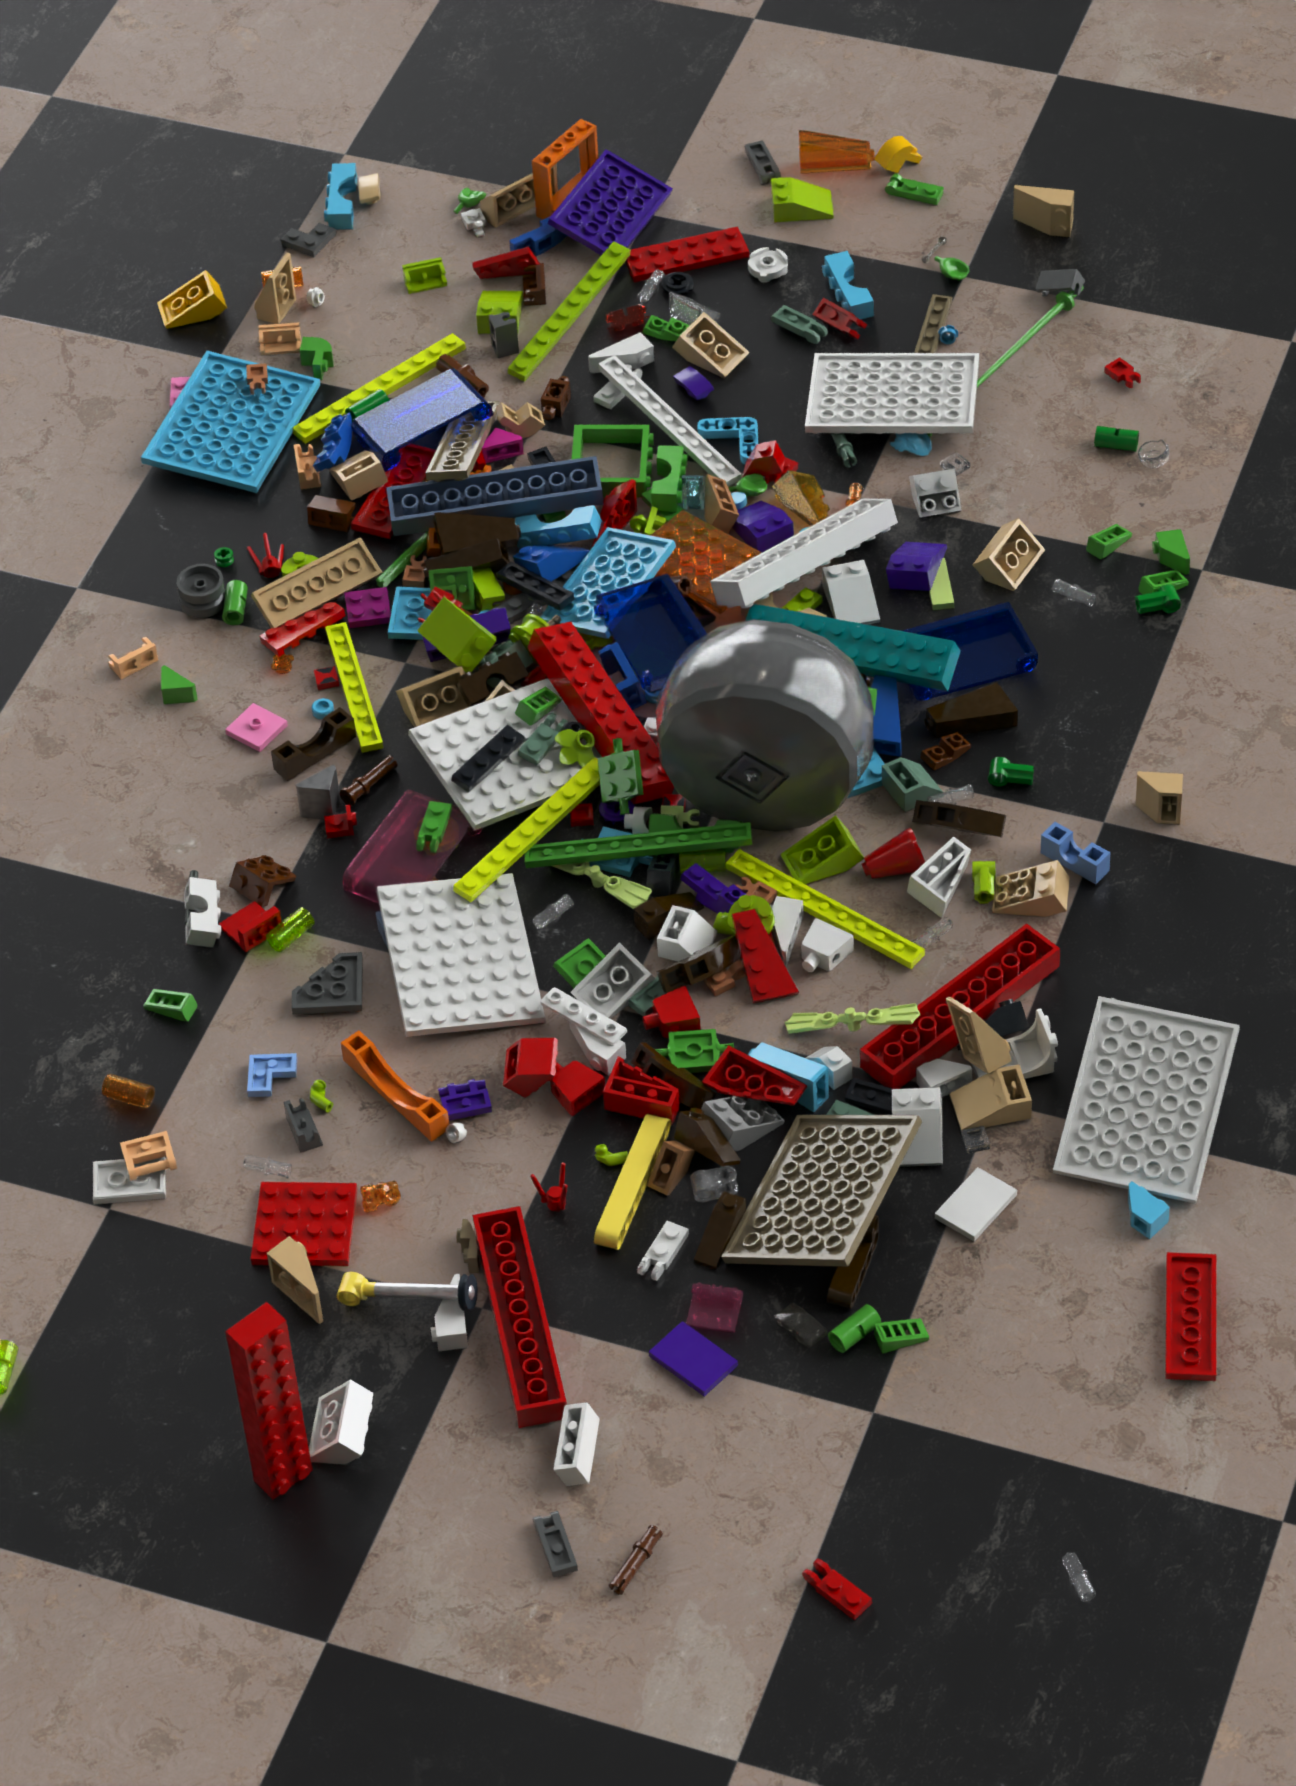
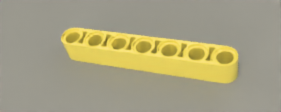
[594,1114,671,1250]

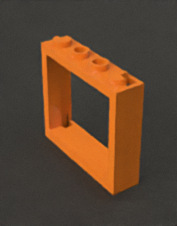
[532,119,599,219]

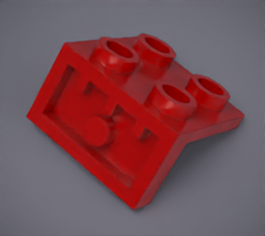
[219,901,283,952]

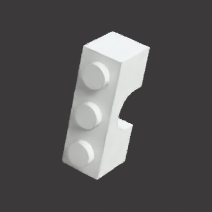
[184,877,221,947]

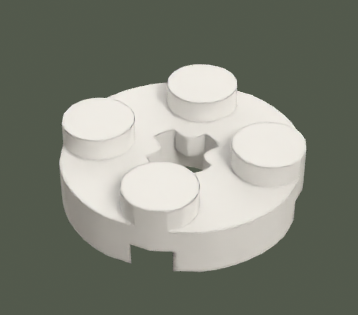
[748,247,788,283]

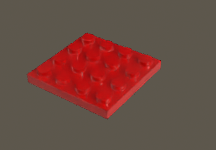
[251,1182,358,1266]

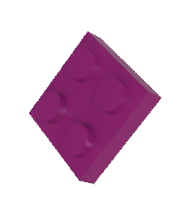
[344,587,391,628]

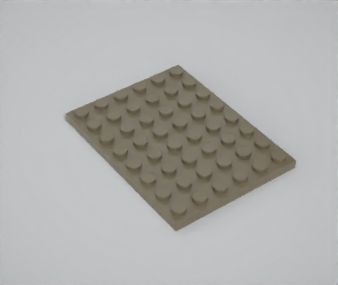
[721,1115,922,1267]

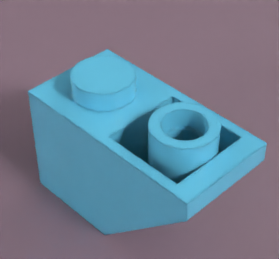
[1128,1181,1170,1239]

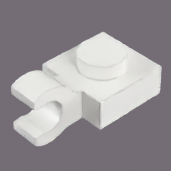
[461,208,486,237]

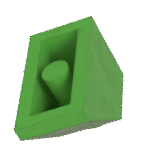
[1152,529,1190,575]

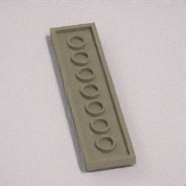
[426,401,500,482]

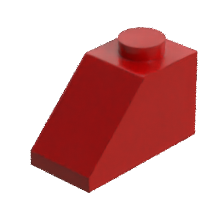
[742,440,785,478]

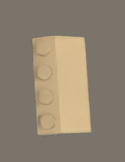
[480,164,558,228]

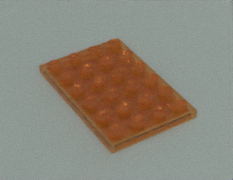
[650,510,762,615]

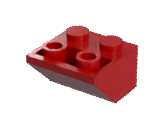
[503,1038,558,1098]

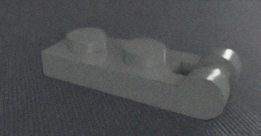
[745,140,781,184]
[533,1511,578,1578]

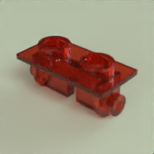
[605,304,650,332]

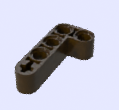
[827,1215,879,1309]

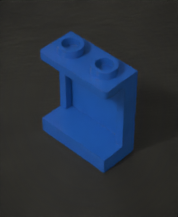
[598,642,647,710]

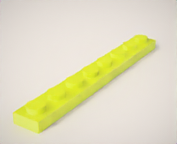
[325,622,383,753]

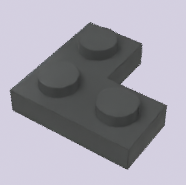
[281,223,336,257]

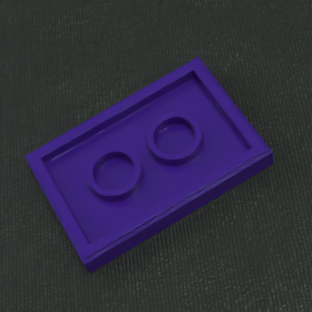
[649,1321,738,1397]

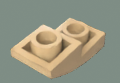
[359,173,381,205]

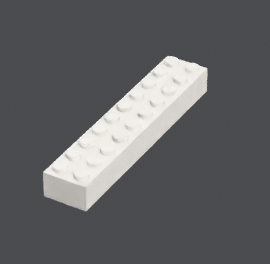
[710,498,898,608]

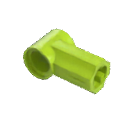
[972,861,996,904]

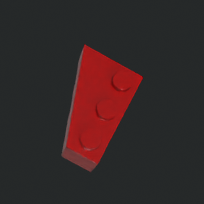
[603,1056,680,1125]

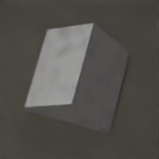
[296,764,340,820]

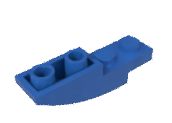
[509,216,567,256]
[313,413,352,472]

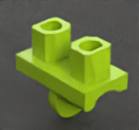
[630,506,666,538]

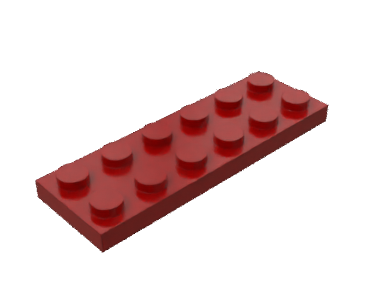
[625,226,750,282]
[351,442,436,539]
[1165,1252,1216,1381]

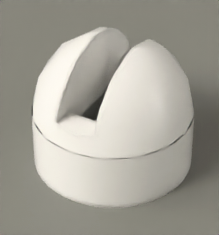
[446,1123,467,1143]

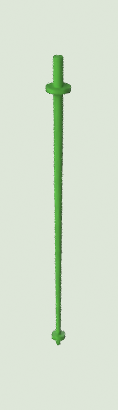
[927,286,1084,438]

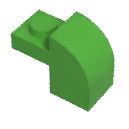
[300,337,334,380]

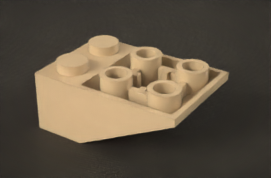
[328,450,388,501]
[992,860,1070,917]
[949,1064,1032,1132]

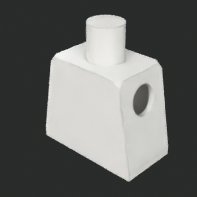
[801,918,854,972]

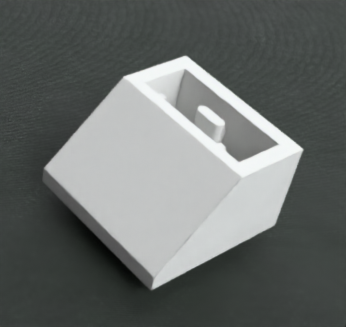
[909,468,961,517]
[657,905,717,962]

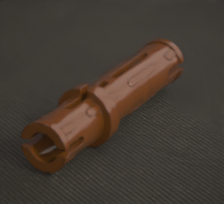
[609,1525,663,1595]

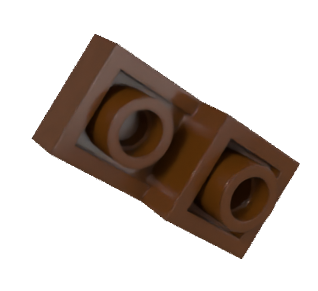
[920,732,971,770]

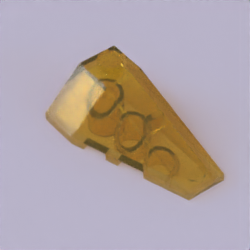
[772,470,830,526]

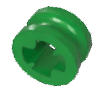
[214,547,234,567]

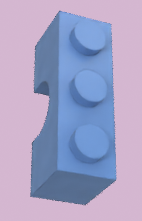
[1041,822,1110,884]

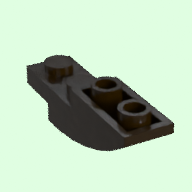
[912,800,1006,838]
[656,935,741,993]
[630,1042,716,1109]

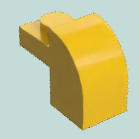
[874,136,922,173]

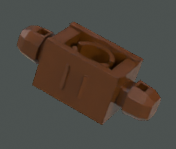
[541,376,571,420]

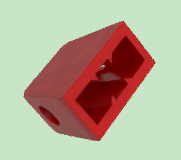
[642,986,701,1038]
[550,1061,605,1117]

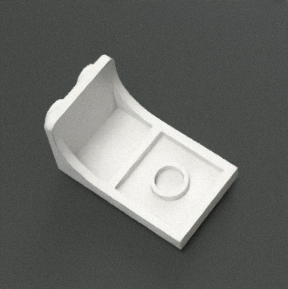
[971,1009,1058,1079]

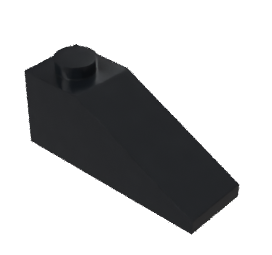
[647,852,680,898]
[957,999,1029,1051]

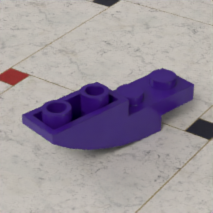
[680,863,747,914]

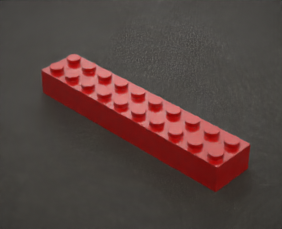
[527,622,675,804]
[860,923,1060,1089]
[472,1206,567,1428]
[225,1302,312,1499]

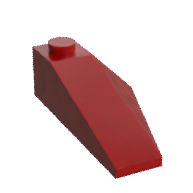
[592,479,637,547]
[702,1045,807,1105]

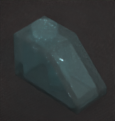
[682,475,705,509]

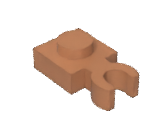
[246,364,268,395]
[402,555,427,588]
[735,877,777,905]

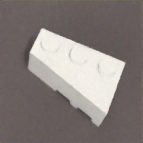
[907,837,971,918]

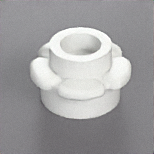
[307,287,325,307]

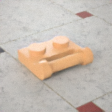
[120,1131,177,1181]

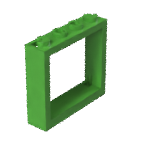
[572,425,654,497]

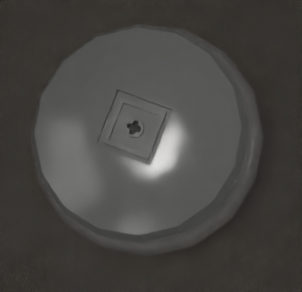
[655,620,874,832]

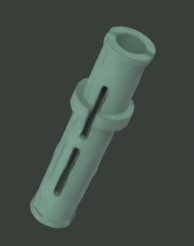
[831,433,857,468]

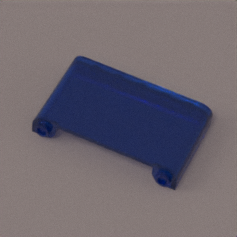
[351,369,494,472]
[594,574,707,693]
[903,602,1038,701]

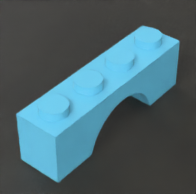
[324,163,357,230]
[822,251,874,319]
[515,505,602,550]

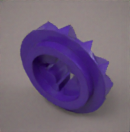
[599,800,635,825]

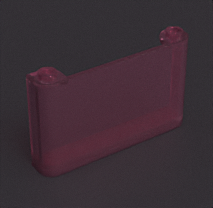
[343,789,483,903]

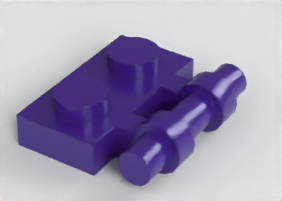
[438,1079,492,1121]

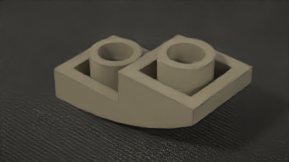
[456,1219,479,1273]

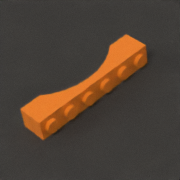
[341,1030,449,1142]

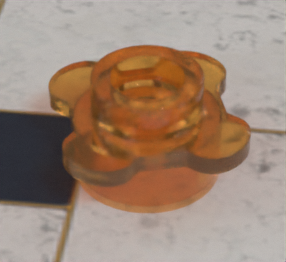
[271,654,294,674]

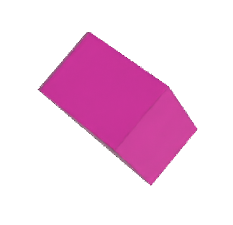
[482,428,524,463]

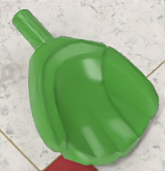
[454,188,486,214]
[934,256,970,280]
[729,474,767,497]

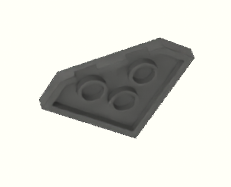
[292,952,363,1014]

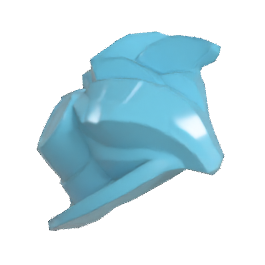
[890,433,932,456]

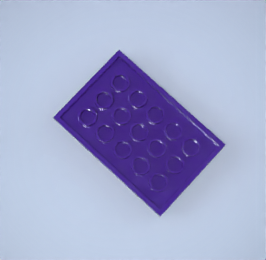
[547,149,673,256]

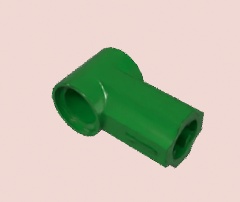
[1135,584,1182,614]
[988,757,1034,787]

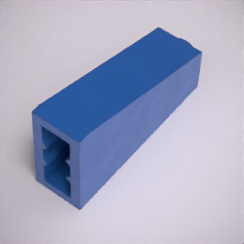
[857,675,902,757]

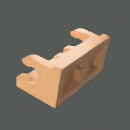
[259,322,301,355]
[294,444,321,490]
[108,637,158,680]

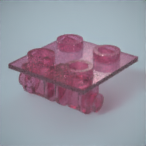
[686,1282,744,1332]

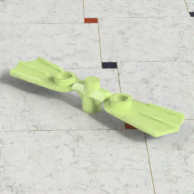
[553,862,652,909]
[785,1003,920,1034]

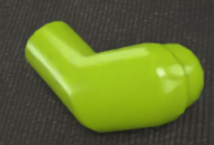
[310,1080,333,1113]
[595,1144,628,1166]

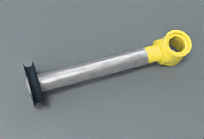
[336,1272,478,1311]

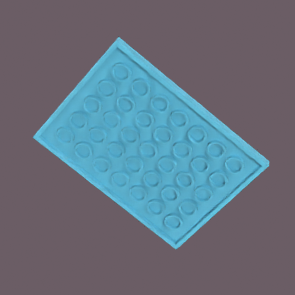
[141,351,320,493]

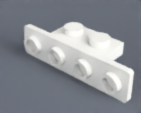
[540,987,627,1046]

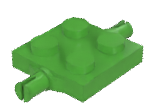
[598,738,643,815]
[655,1029,734,1073]

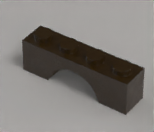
[271,707,356,781]

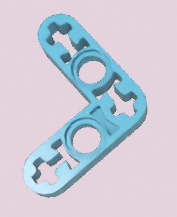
[697,417,758,465]

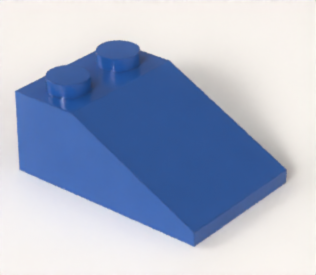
[512,544,590,581]

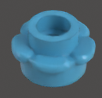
[938,325,959,345]

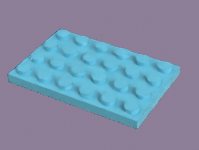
[540,527,676,639]

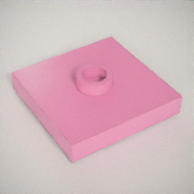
[225,703,288,752]

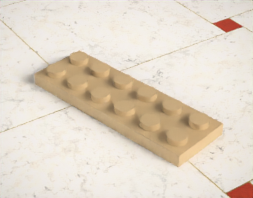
[251,537,383,628]

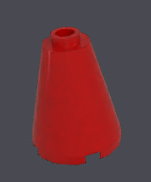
[861,828,925,879]

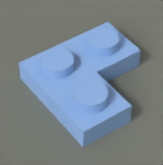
[247,1053,297,1097]

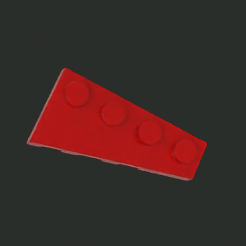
[259,602,346,657]
[731,909,799,1004]

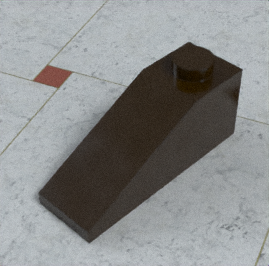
[634,892,704,940]
[674,1108,741,1166]
[694,1191,746,1270]

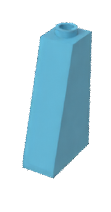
[748,1042,829,1112]

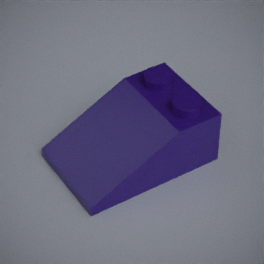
[732,501,794,555]
[886,542,947,591]

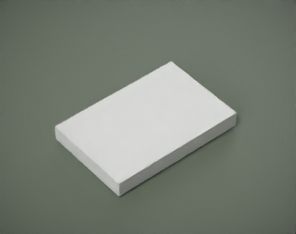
[93,1157,166,1205]
[935,1167,1017,1242]

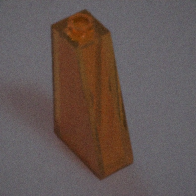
[799,130,875,174]

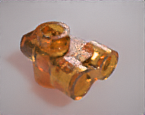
[360,1180,401,1213]

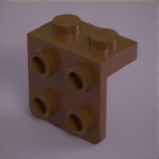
[229,855,296,907]

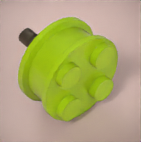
[509,614,562,665]

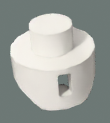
[624,807,652,834]

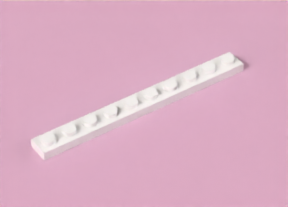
[598,355,741,487]

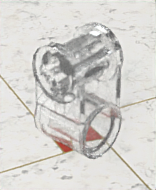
[690,1166,738,1202]

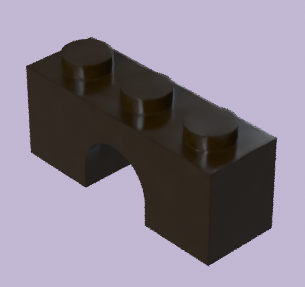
[456,652,529,708]

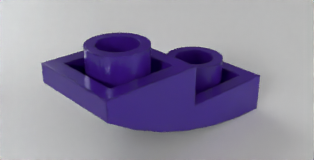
[673,366,714,400]

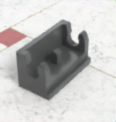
[1036,269,1085,296]
[489,312,519,359]
[283,1098,323,1153]

